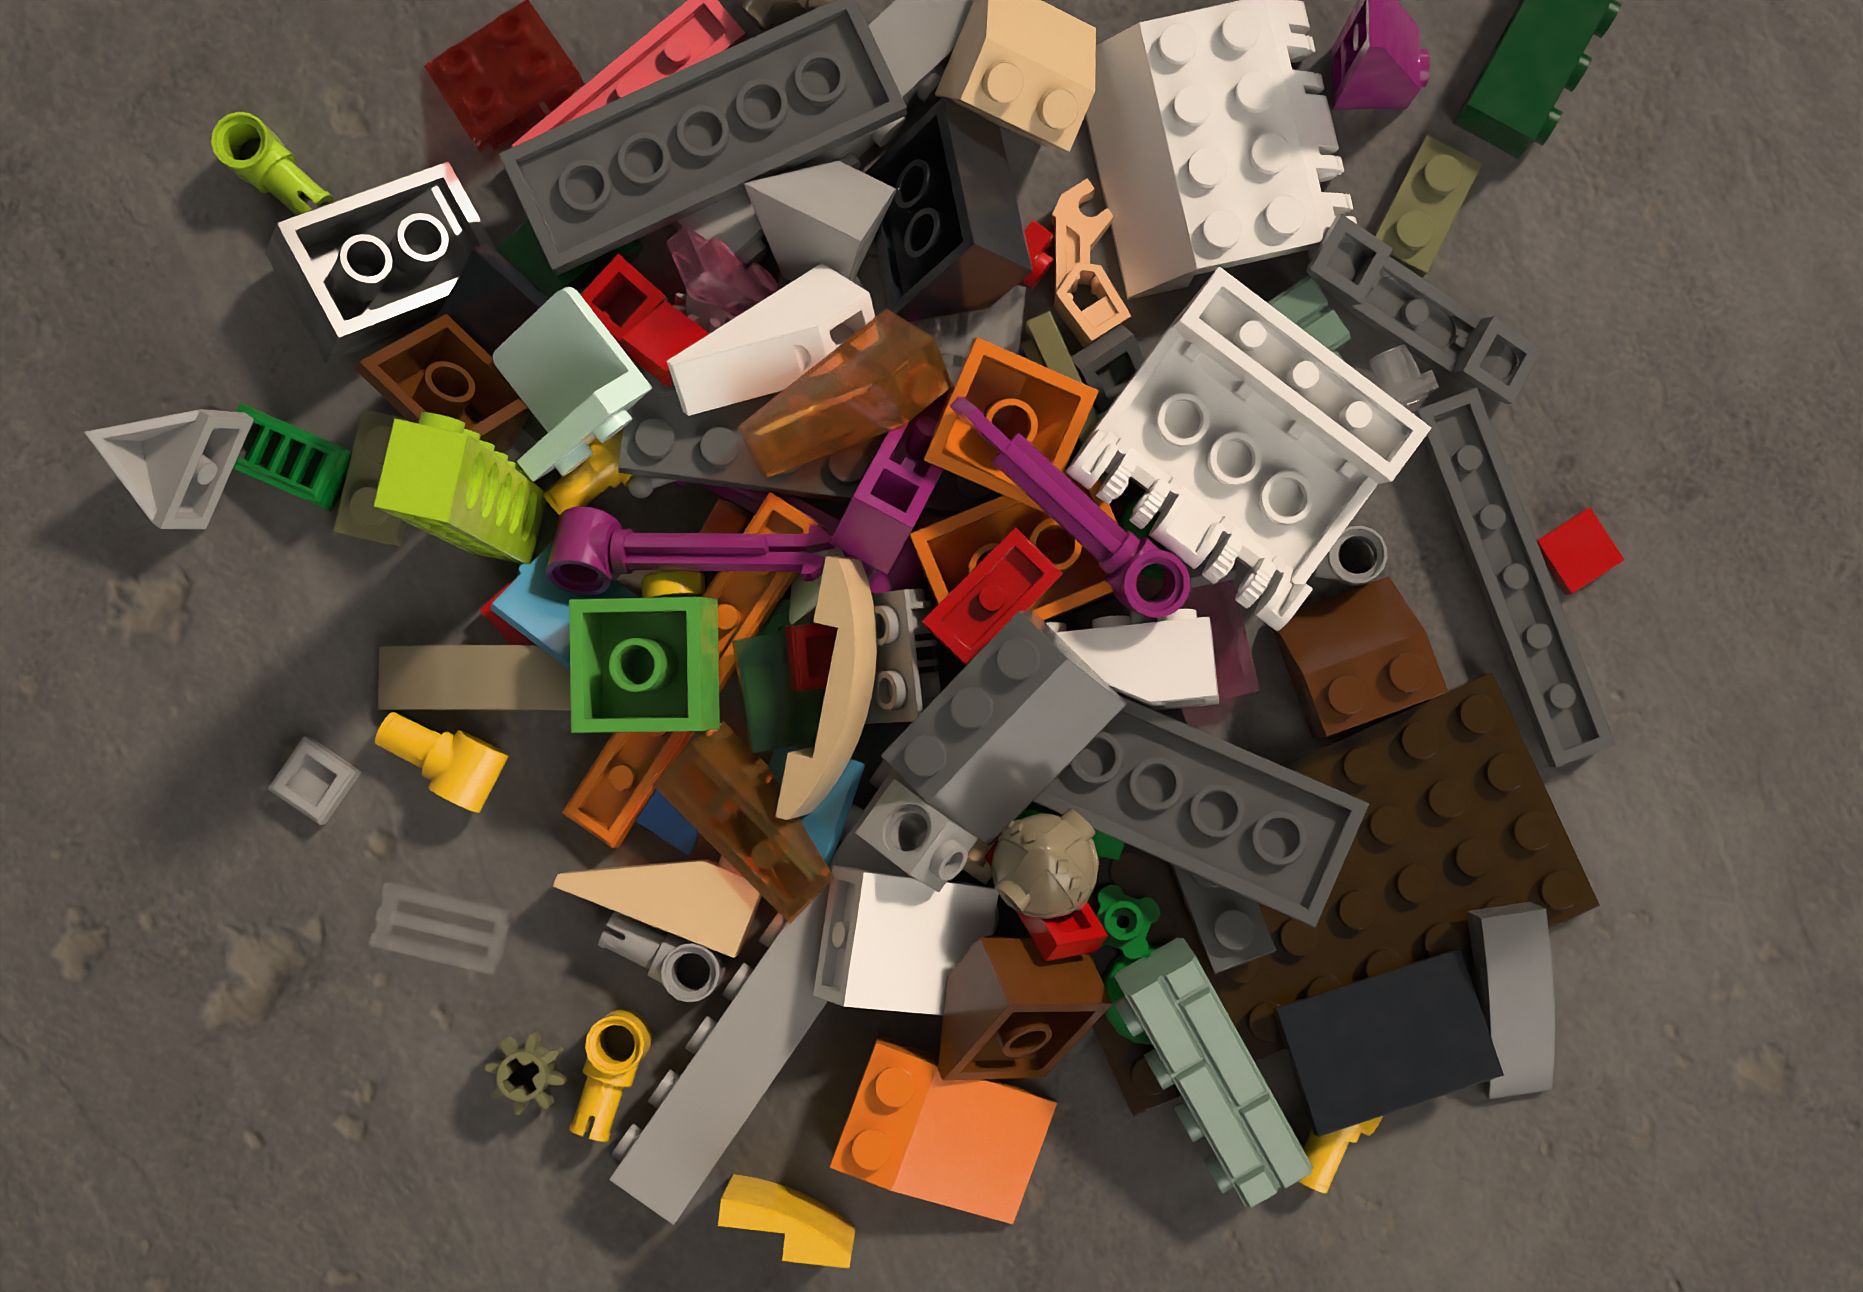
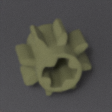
[484,1031,569,1115]

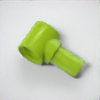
[211,112,334,216]

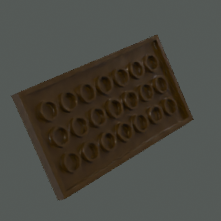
[1088,672,1600,1117]

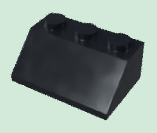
[865,97,1033,324]

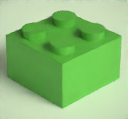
[569,597,720,733]

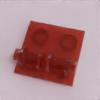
[423,0,585,152]

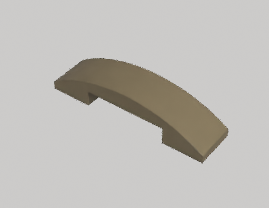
[378,645,571,711]

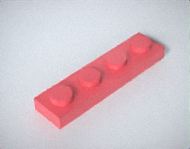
[512,0,747,147]

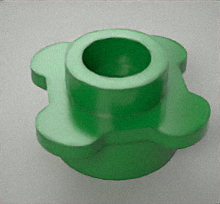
[1096,885,1160,960]

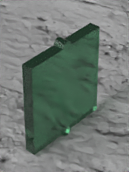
[732,625,826,753]

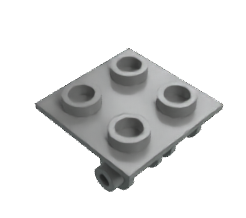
[865,588,941,724]

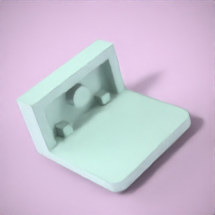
[493,287,653,482]

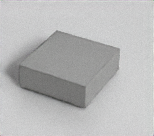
[268,736,362,825]

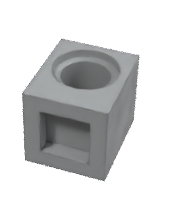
[856,779,977,892]

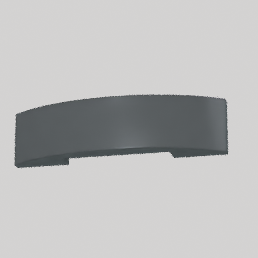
[1306,214,1543,404]

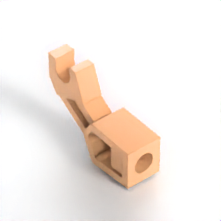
[1051,178,1131,348]

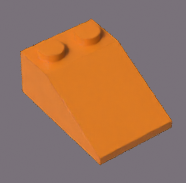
[830,1034,1057,1224]

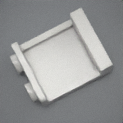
[813,865,999,1015]

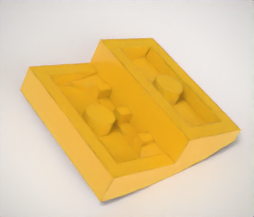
[718,1174,856,1268]

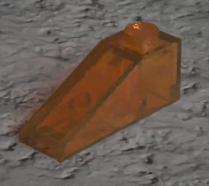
[738,309,953,478]
[653,721,834,924]

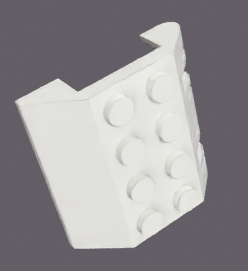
[1085,0,1357,300]
[1066,267,1431,631]

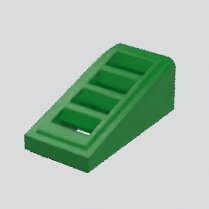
[233,403,352,512]

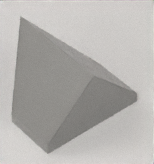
[743,161,897,282]
[84,409,254,529]

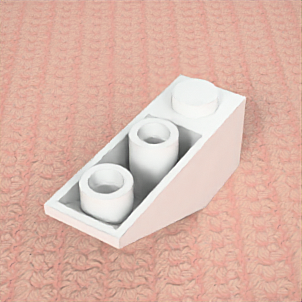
[667,263,881,416]
[1046,609,1219,710]

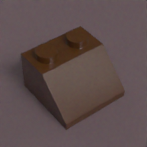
[355,314,531,453]
[1272,576,1448,738]
[938,935,1113,1081]

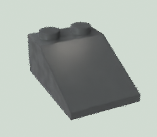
[265,162,496,364]

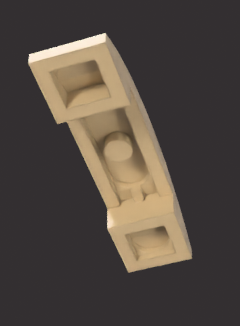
[776,556,877,820]

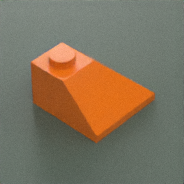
[923,337,1099,513]

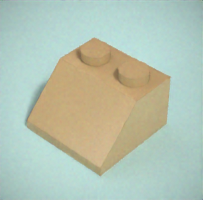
[935,0,1096,152]

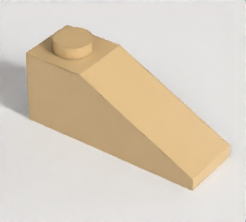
[553,853,768,958]

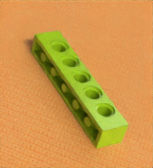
[374,412,546,565]

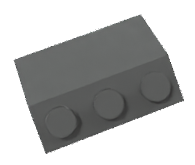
[881,611,1127,845]

